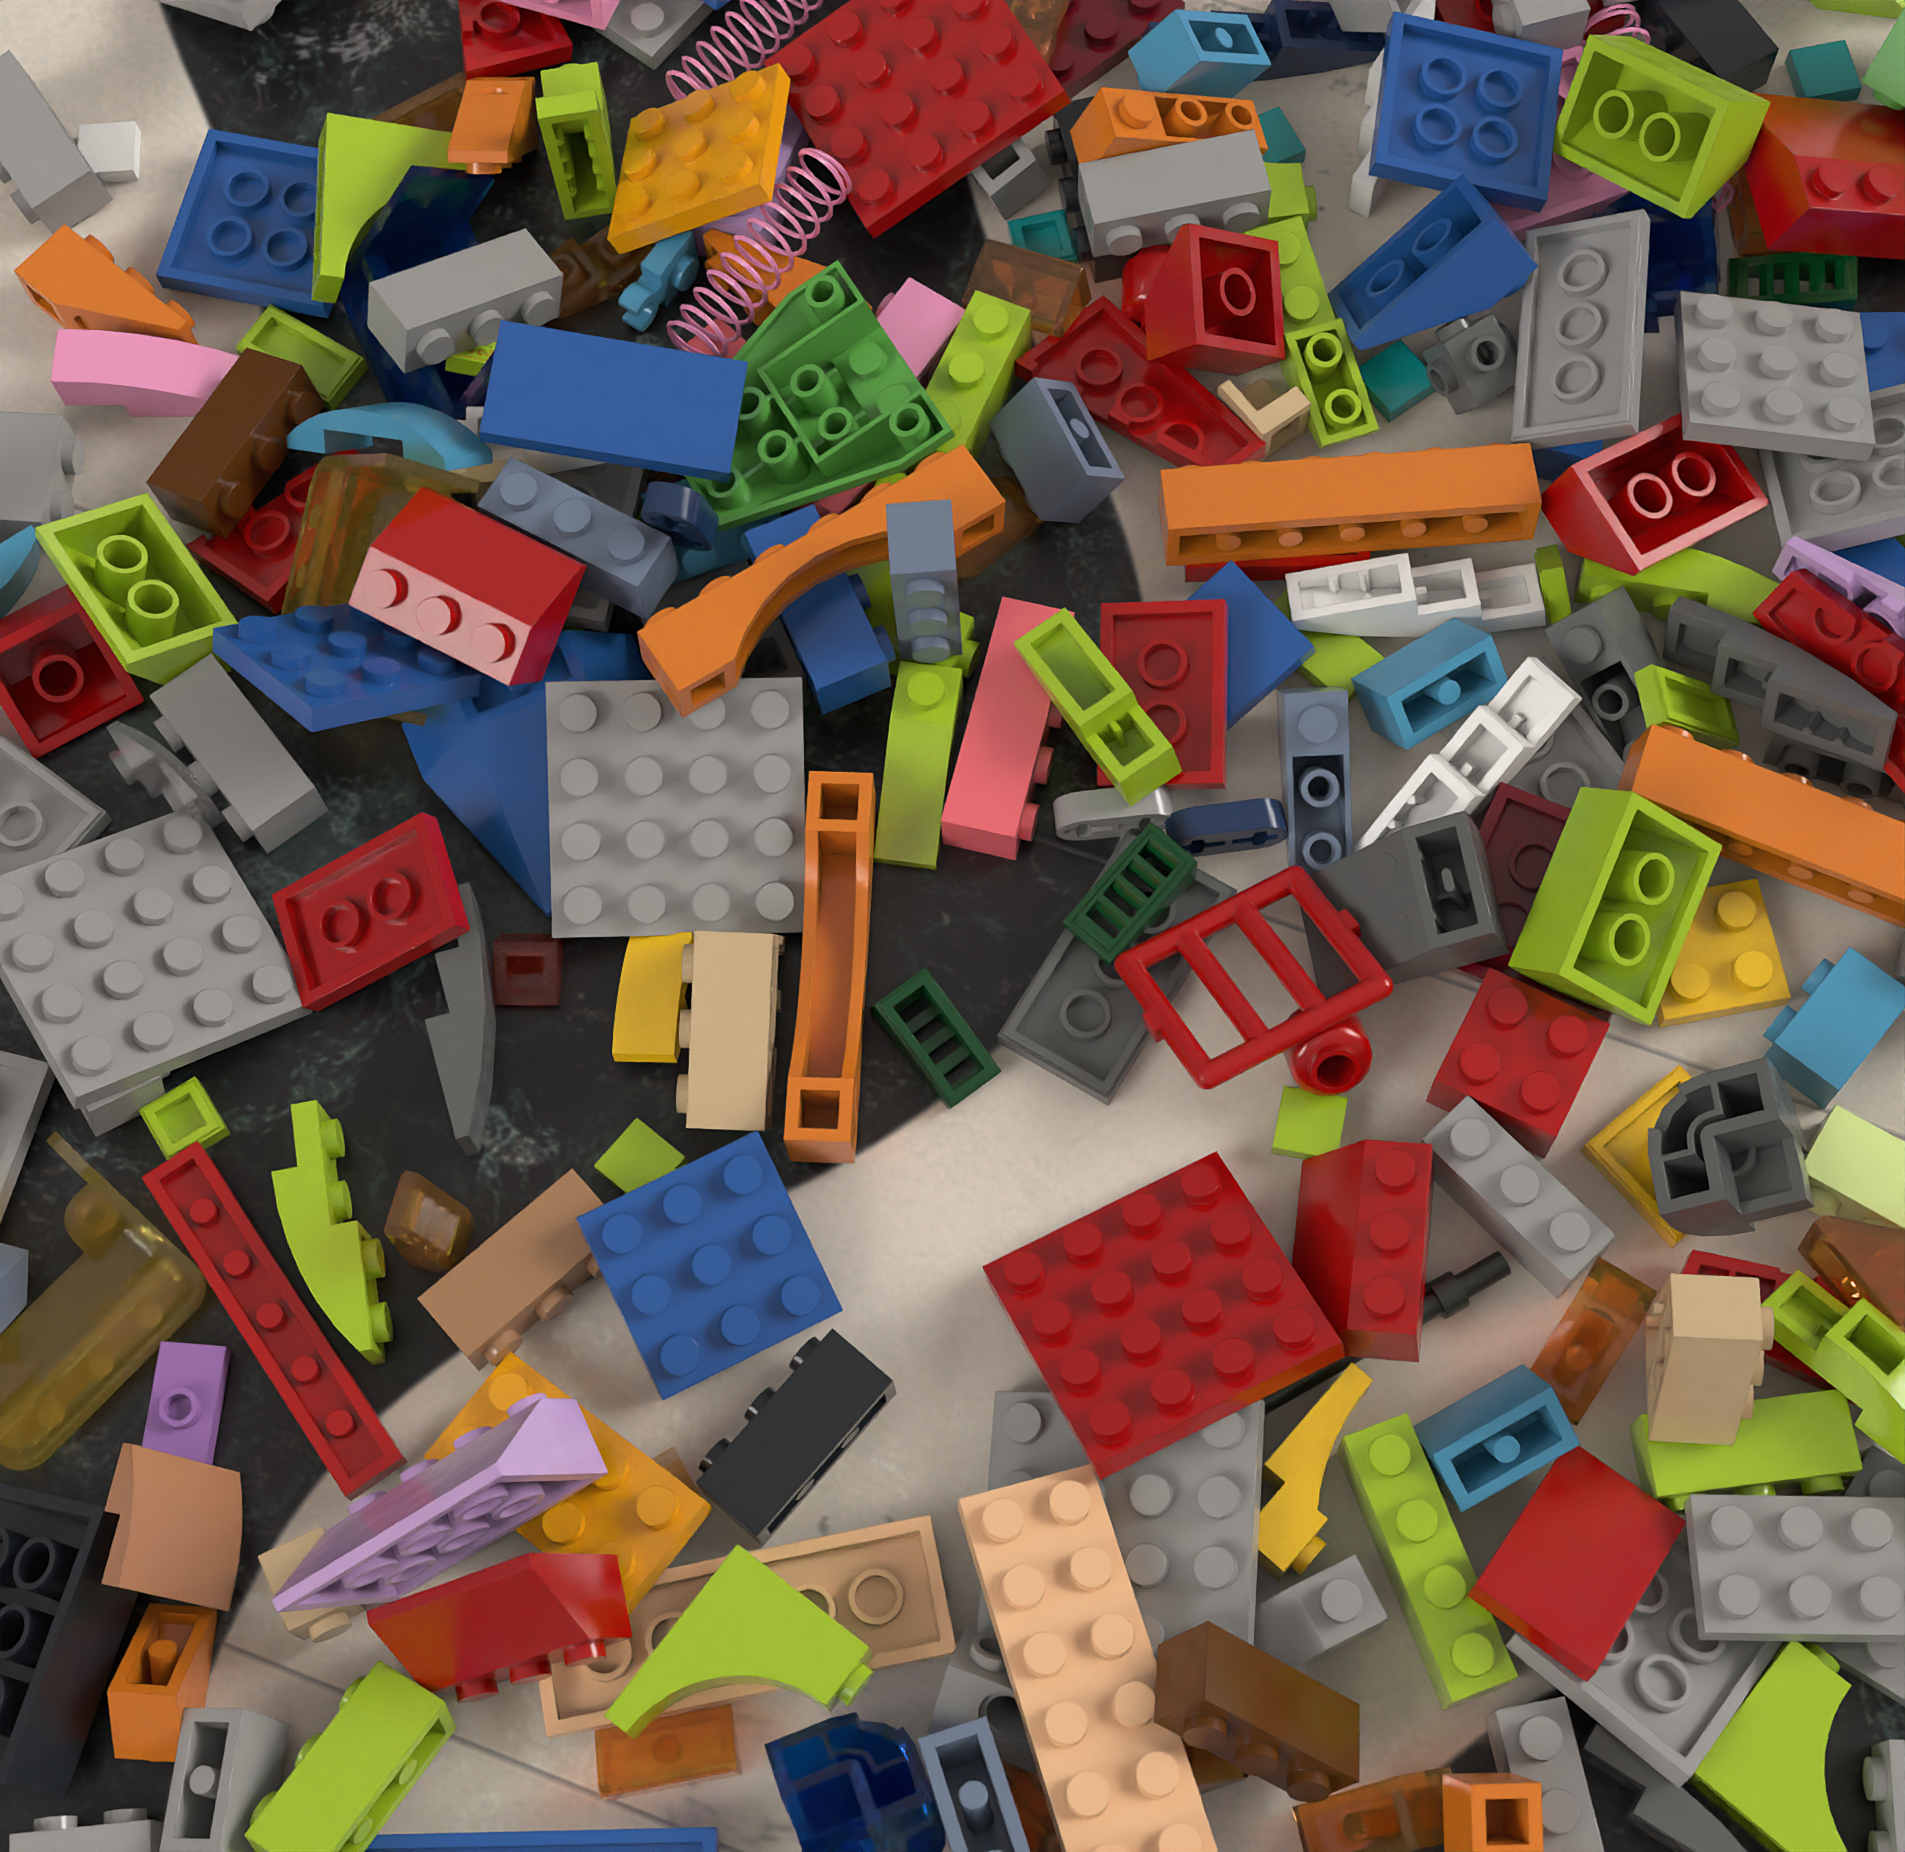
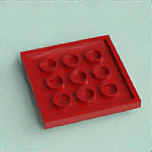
[763,0,1071,239]
[982,1151,1345,1480]

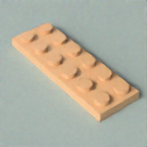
[957,1464,1218,1852]
[538,1515,956,1739]

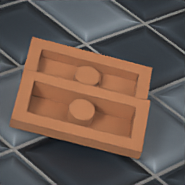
[101,1443,243,1612]

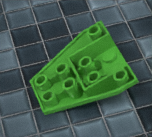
[685,260,955,532]

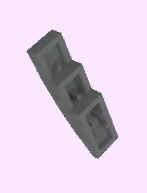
[1662,596,1898,770]
[425,882,496,1157]
[1577,1723,1747,1852]

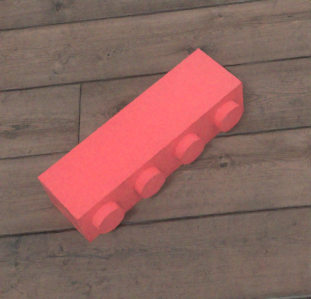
[941,597,1075,860]

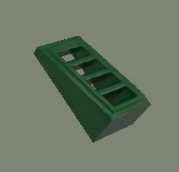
[1727,252,1858,312]
[1063,823,1198,967]
[869,967,1002,1110]

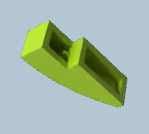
[1013,607,1182,807]

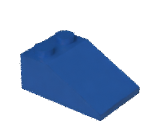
[1327,173,1538,351]

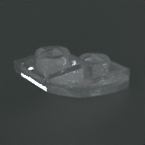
[106,721,225,828]

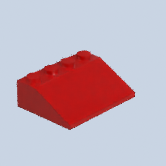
[1743,92,1905,260]

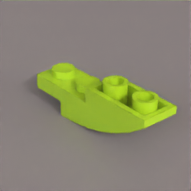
[1244,216,1379,450]
[1574,548,1779,631]
[271,1100,393,1365]
[1761,1269,1905,1465]

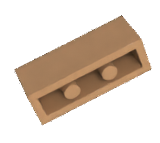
[417,1168,603,1371]

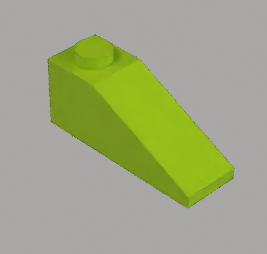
[874,661,964,870]

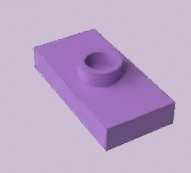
[142,1341,232,1465]

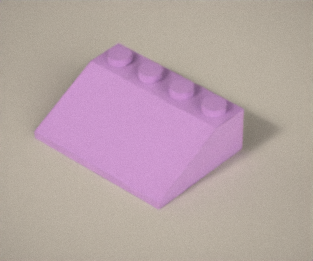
[272,1393,608,1612]

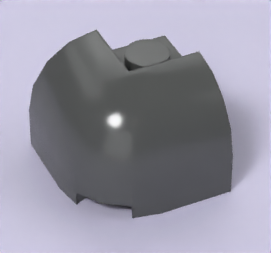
[1648,1057,1814,1237]

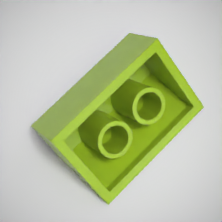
[1553,34,1770,219]
[34,493,238,685]
[1508,787,1722,1026]

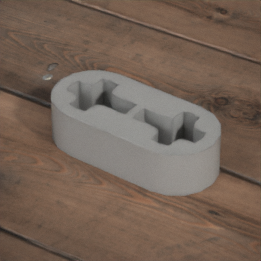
[1053,786,1174,841]

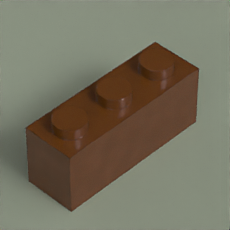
[146,348,325,538]
[1154,1621,1360,1803]

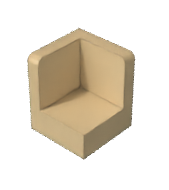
[1217,379,1311,462]

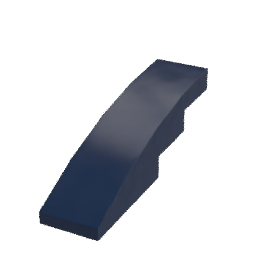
[1142,0,1385,81]

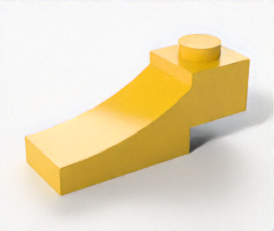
[1258,1362,1373,1581]

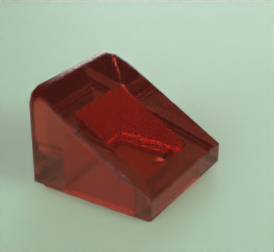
[493,933,563,1005]

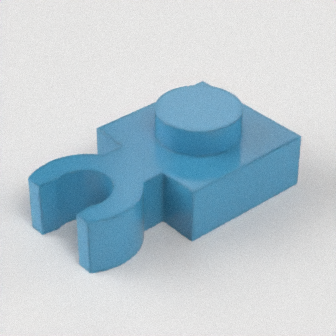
[618,230,700,332]

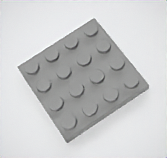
[546,677,805,938]
[0,804,313,1110]
[977,1391,1265,1662]

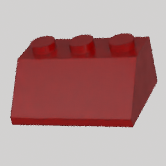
[1541,413,1770,576]
[348,487,587,686]
[1292,1139,1435,1363]
[366,1553,633,1703]

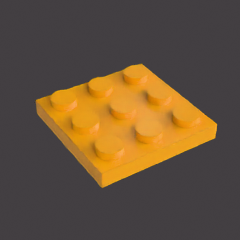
[607,63,791,255]

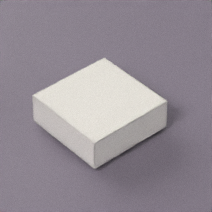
[78,121,141,183]

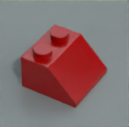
[1144,223,1286,376]
[0,584,145,759]

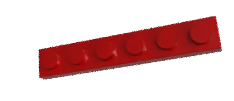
[141,1141,408,1501]

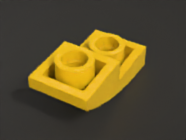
[612,932,694,1063]

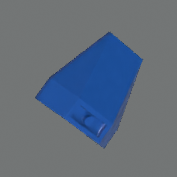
[401,630,651,918]

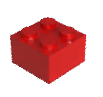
[1426,967,1611,1159]

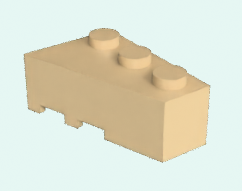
[676,931,786,1131]
[1644,1274,1774,1445]

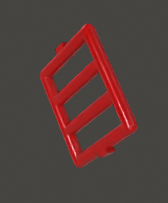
[1114,865,1394,1090]

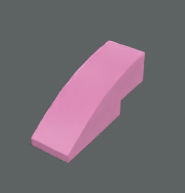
[51,329,240,417]

